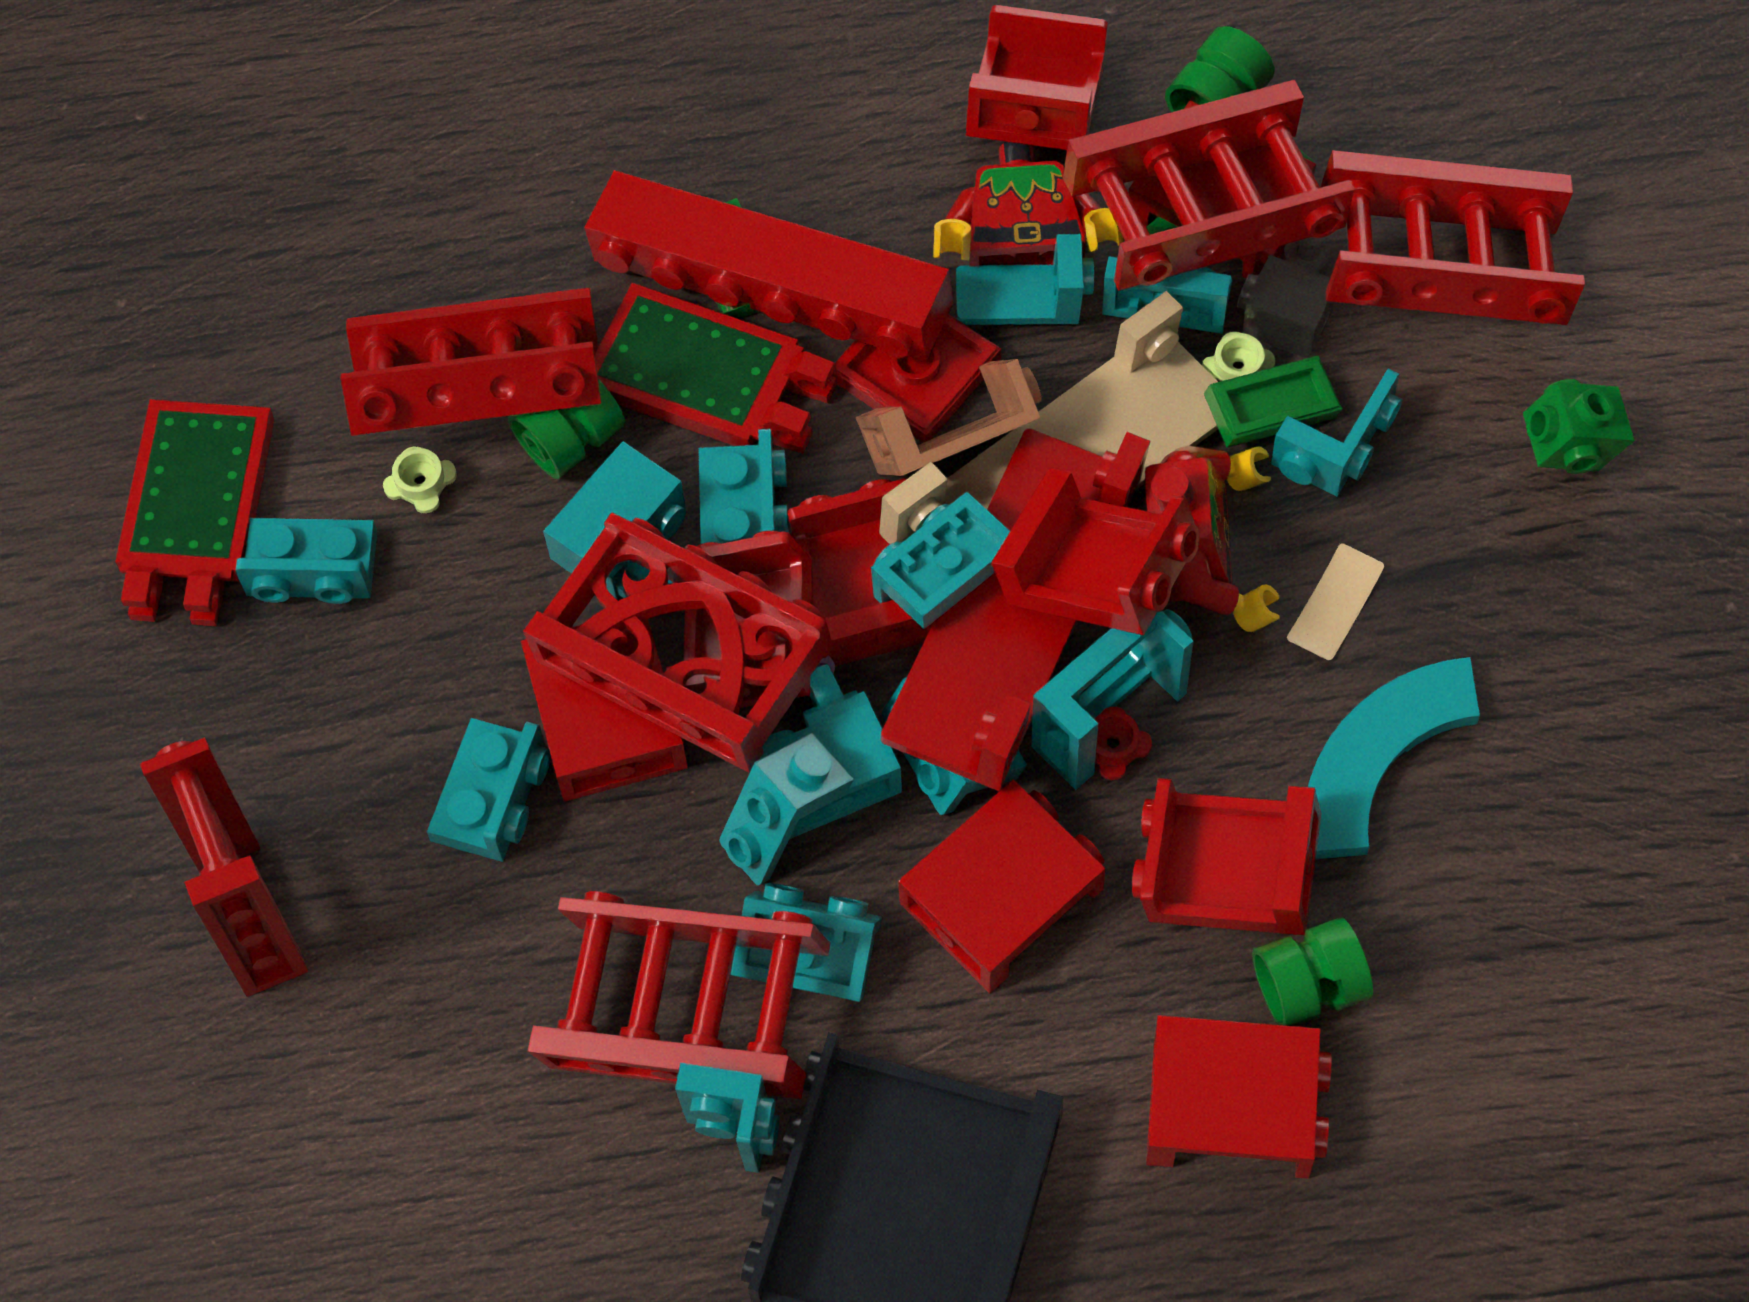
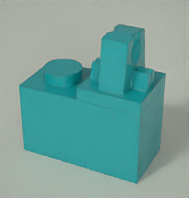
[543,441,686,601]
[759,664,902,839]

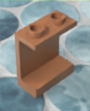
[856,359,1041,476]

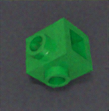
[1523,379,1635,474]

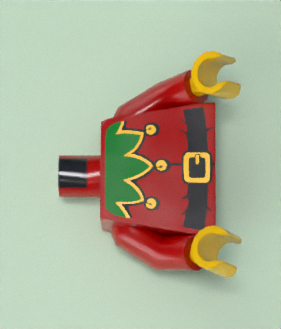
[933,142,1124,267]
[1145,446,1280,632]

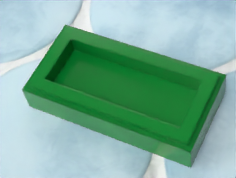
[1204,355,1342,448]

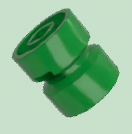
[1165,26,1275,112]
[508,379,626,479]
[1252,917,1373,1026]

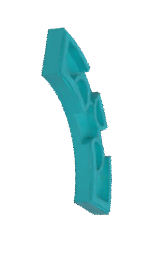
[1308,657,1480,859]

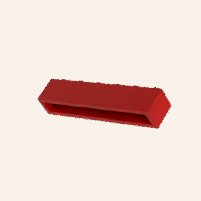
[584,170,954,361]

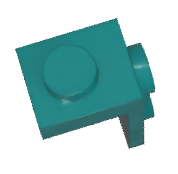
[955,234,1094,325]
[1271,368,1403,496]
[719,733,854,885]

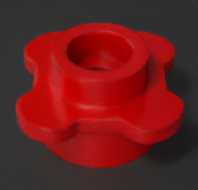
[1094,707,1152,780]

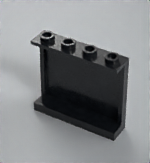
[741,1032,1064,1302]

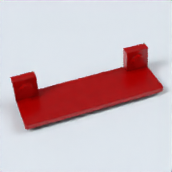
[880,428,1151,791]

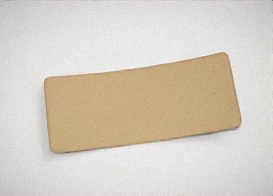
[1287,544,1384,660]

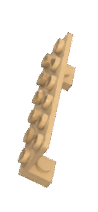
[879,291,1218,544]

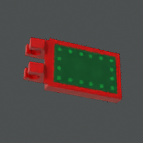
[595,283,837,454]
[115,399,275,626]

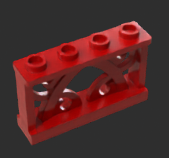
[523,513,833,773]

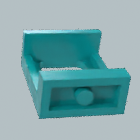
[1031,609,1194,790]

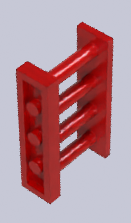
[1063,80,1355,291]
[1320,150,1585,325]
[340,287,601,436]
[140,737,309,997]
[527,891,831,1099]

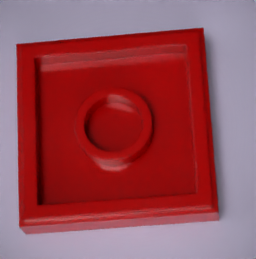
[832,314,1001,442]

